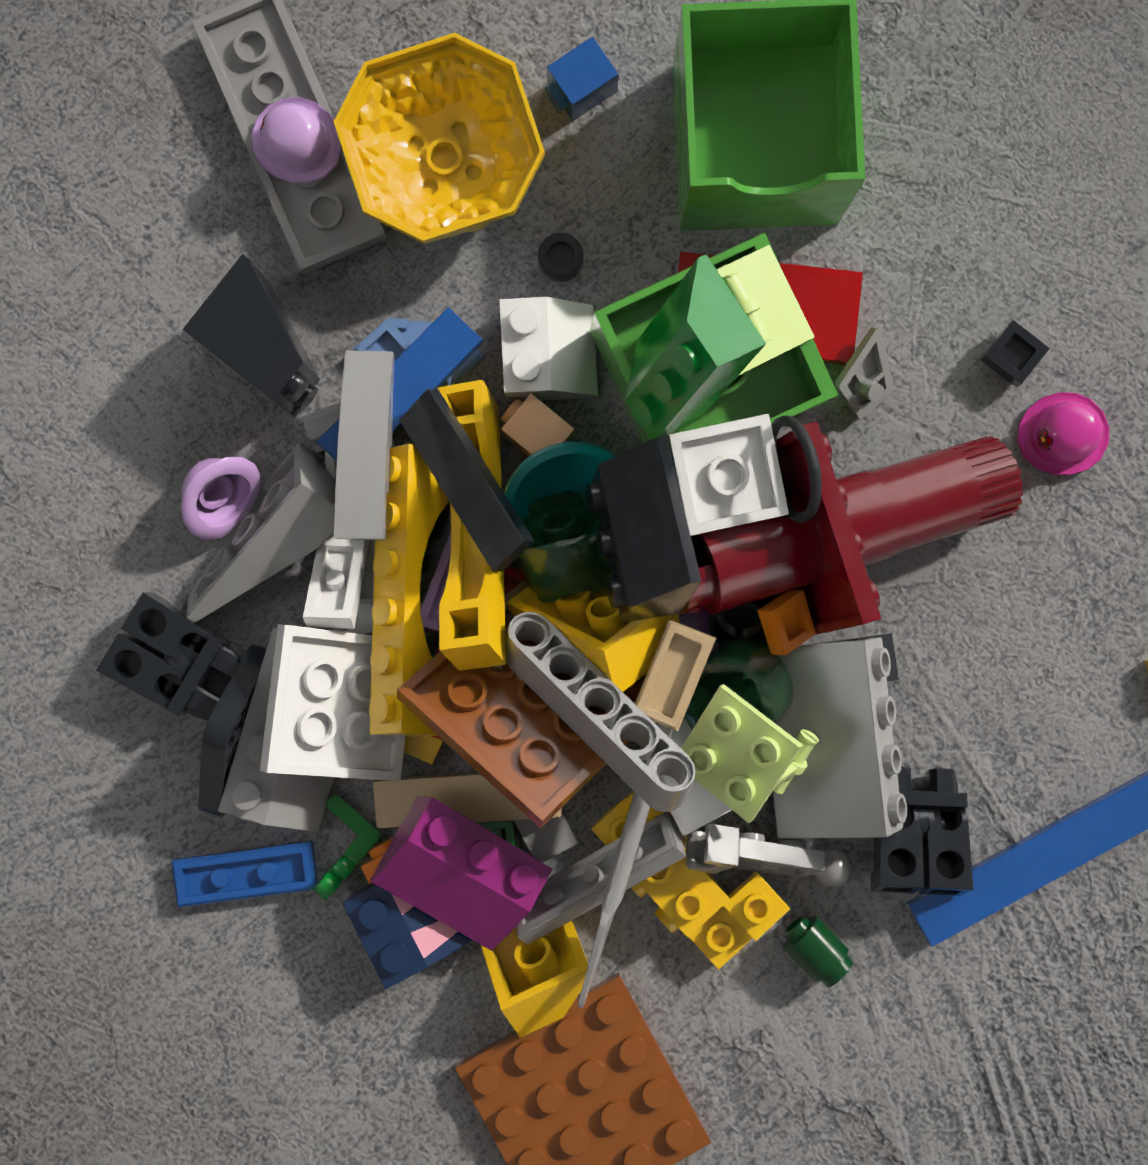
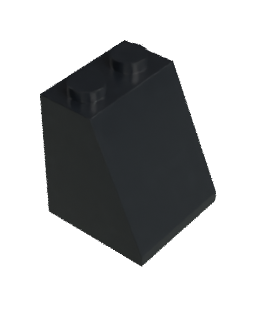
[182,254,320,415]

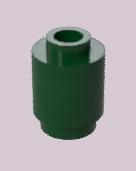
[783,915,853,987]

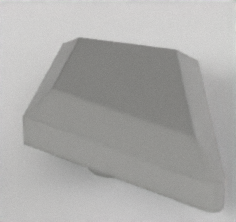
[834,326,895,420]

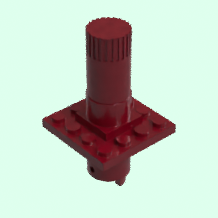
[680,421,1023,635]

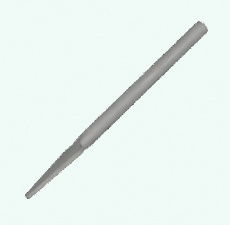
[578,722,673,1008]

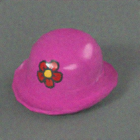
[1017,392,1110,475]

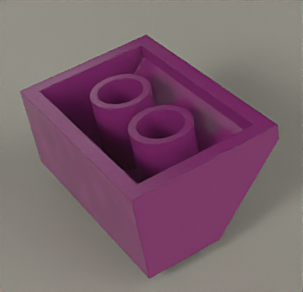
[370,796,553,951]

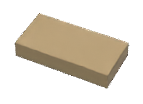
[635,619,716,731]

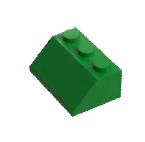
[625,255,766,439]

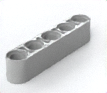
[506,612,696,812]

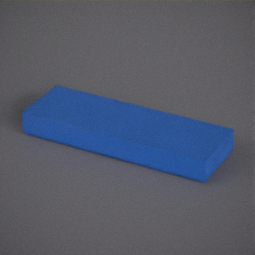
[172,840,318,907]

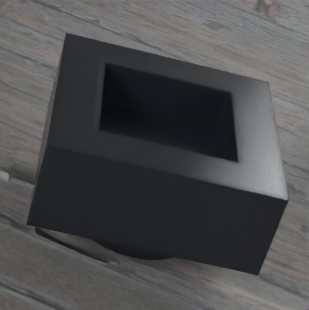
[980,320,1050,387]

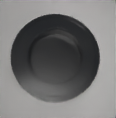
[538,233,584,282]

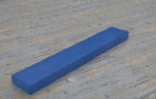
[906,771,1148,947]

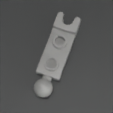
[686,824,851,887]

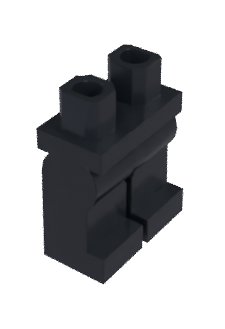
[96,592,242,721]
[871,766,974,896]

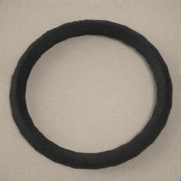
[771,415,822,523]

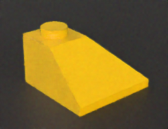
[481,920,589,1038]

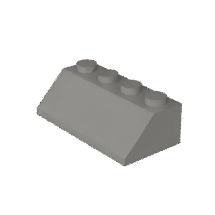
[218,627,336,832]

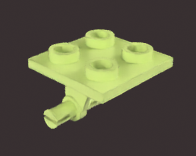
[717,245,814,376]
[681,684,819,823]

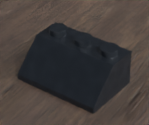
[586,436,701,623]

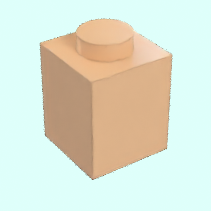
[501,394,575,457]

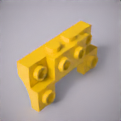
[591,790,790,970]

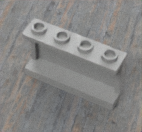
[757,637,907,838]

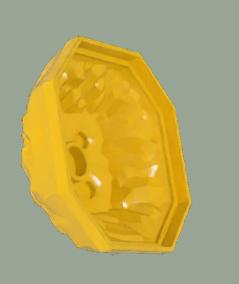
[333,33,545,244]

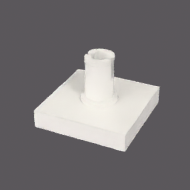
[667,414,789,536]

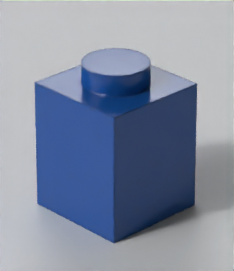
[545,36,619,121]

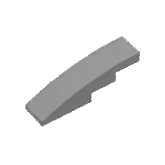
[334,350,394,540]

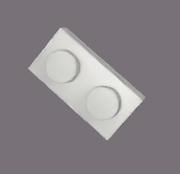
[303,538,369,629]

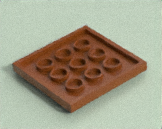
[397,572,648,829]
[455,972,711,1165]

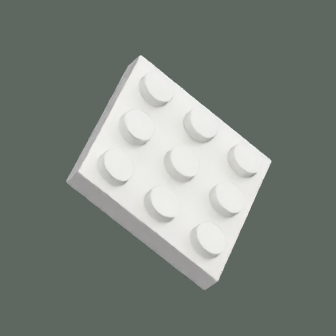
[260,624,406,781]

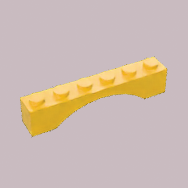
[438,380,506,671]
[369,444,449,737]

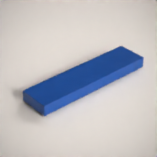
[316,307,483,462]

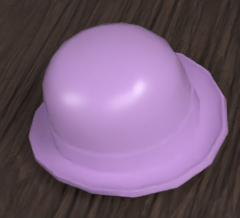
[251,97,342,183]
[181,457,260,540]

